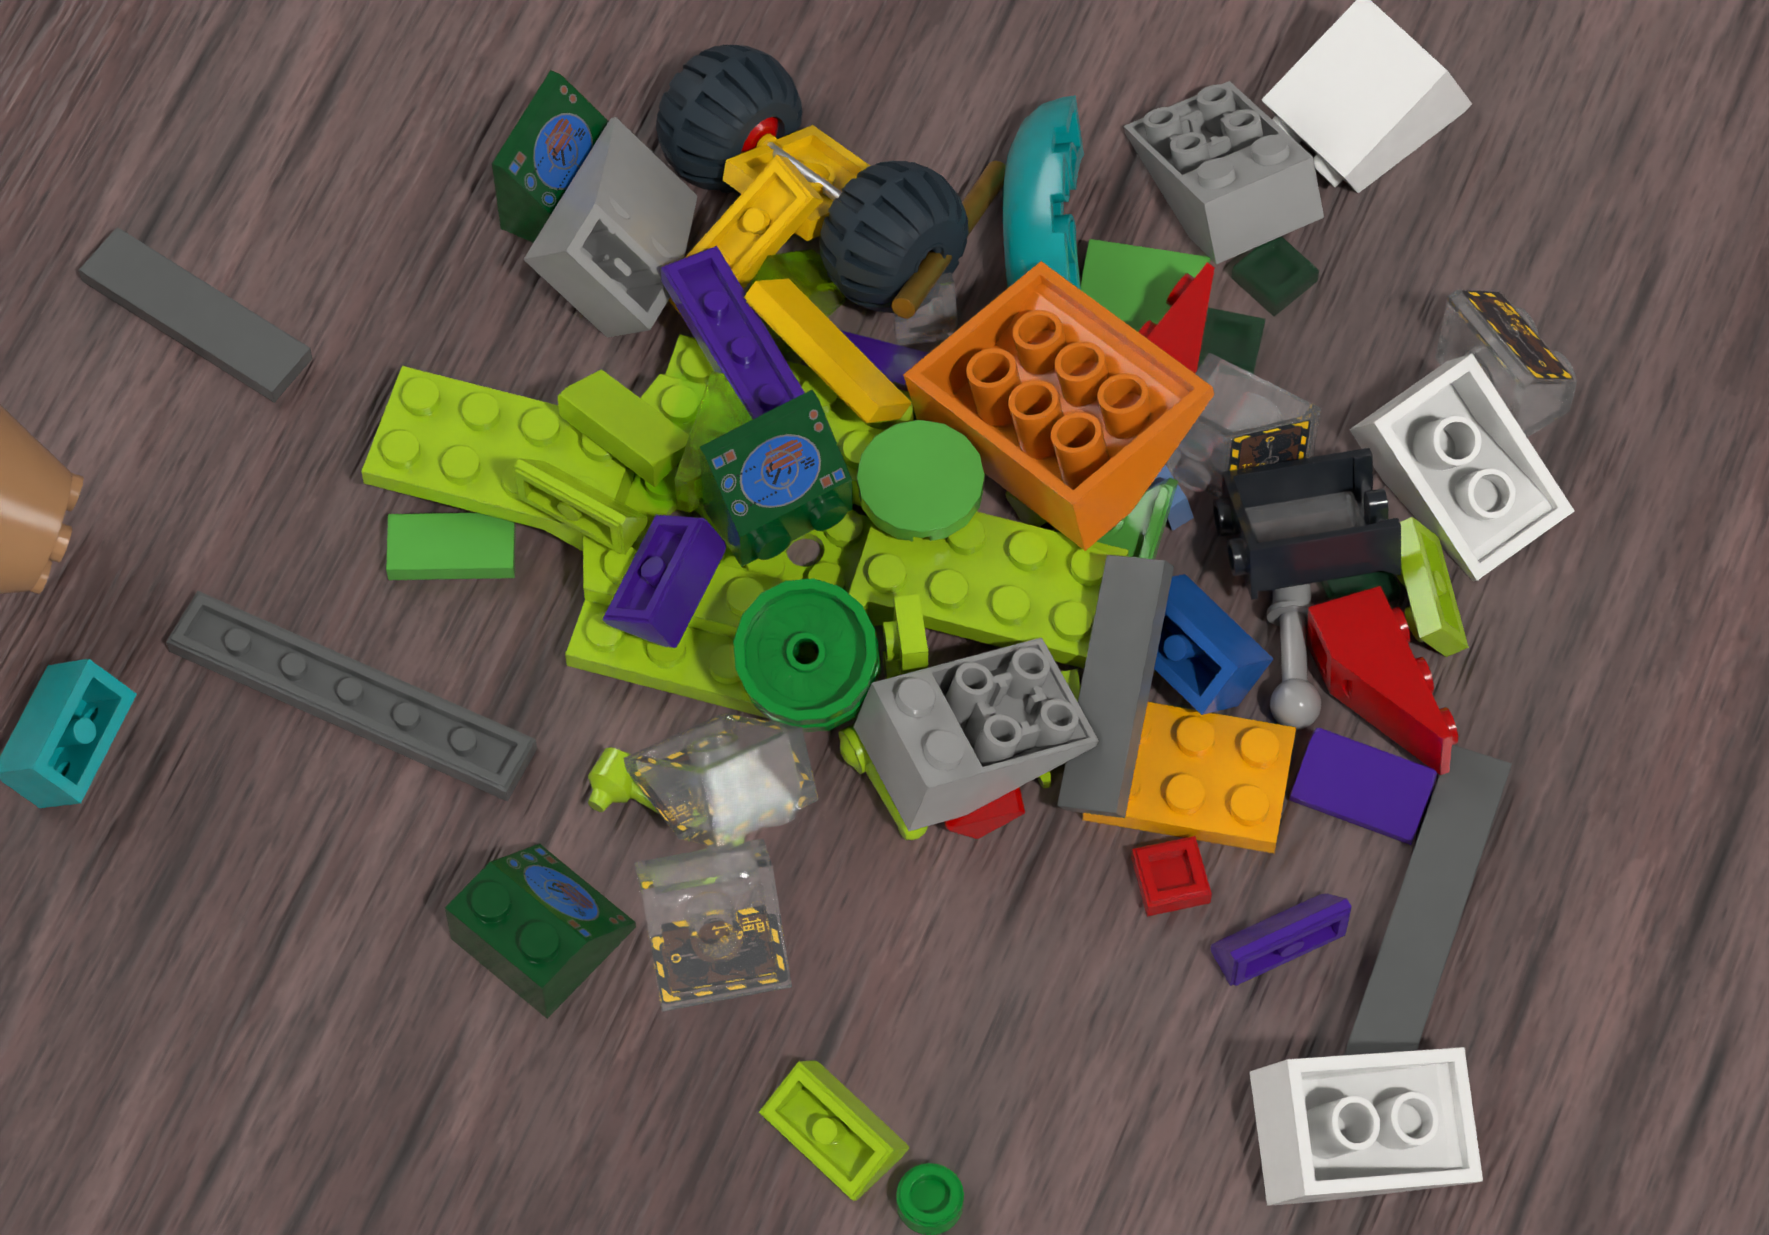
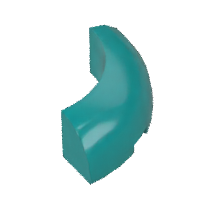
[1003,95,1084,290]

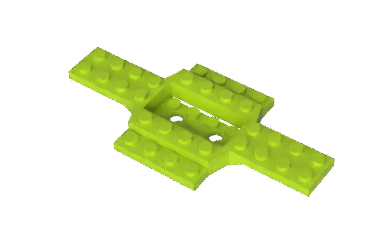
[361,334,1129,718]

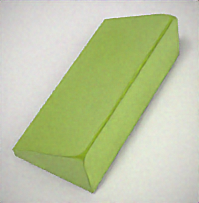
[557,369,697,487]
[514,458,648,554]
[759,1060,909,1201]

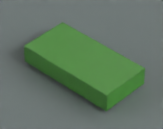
[386,513,516,580]

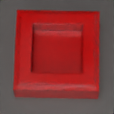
[1131,836,1212,917]

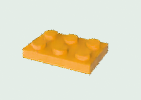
[1082,702,1296,854]

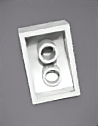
[1349,354,1574,581]
[1250,1047,1483,1206]

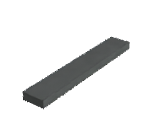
[166,591,537,802]
[1344,745,1512,1056]

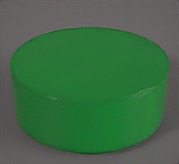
[896,1163,964,1235]

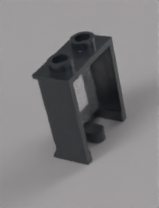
[1213,448,1401,600]

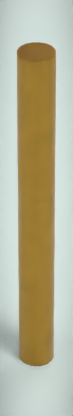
[892,161,1006,319]

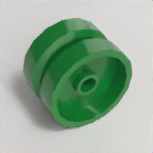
[733,578,881,733]

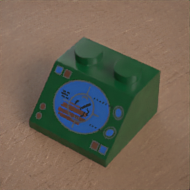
[492,70,609,243]
[699,390,852,567]
[445,843,636,1019]

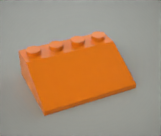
[903,261,1214,551]

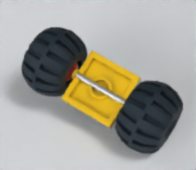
[656,45,969,313]

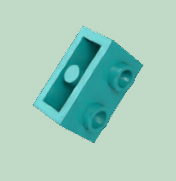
[0,659,137,808]

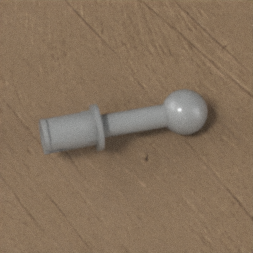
[1267,584,1321,730]

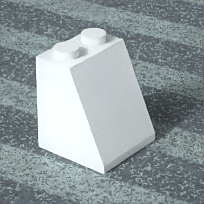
[1262,0,1472,193]

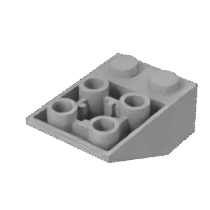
[1123,81,1324,264]
[523,117,698,338]
[854,638,1099,831]

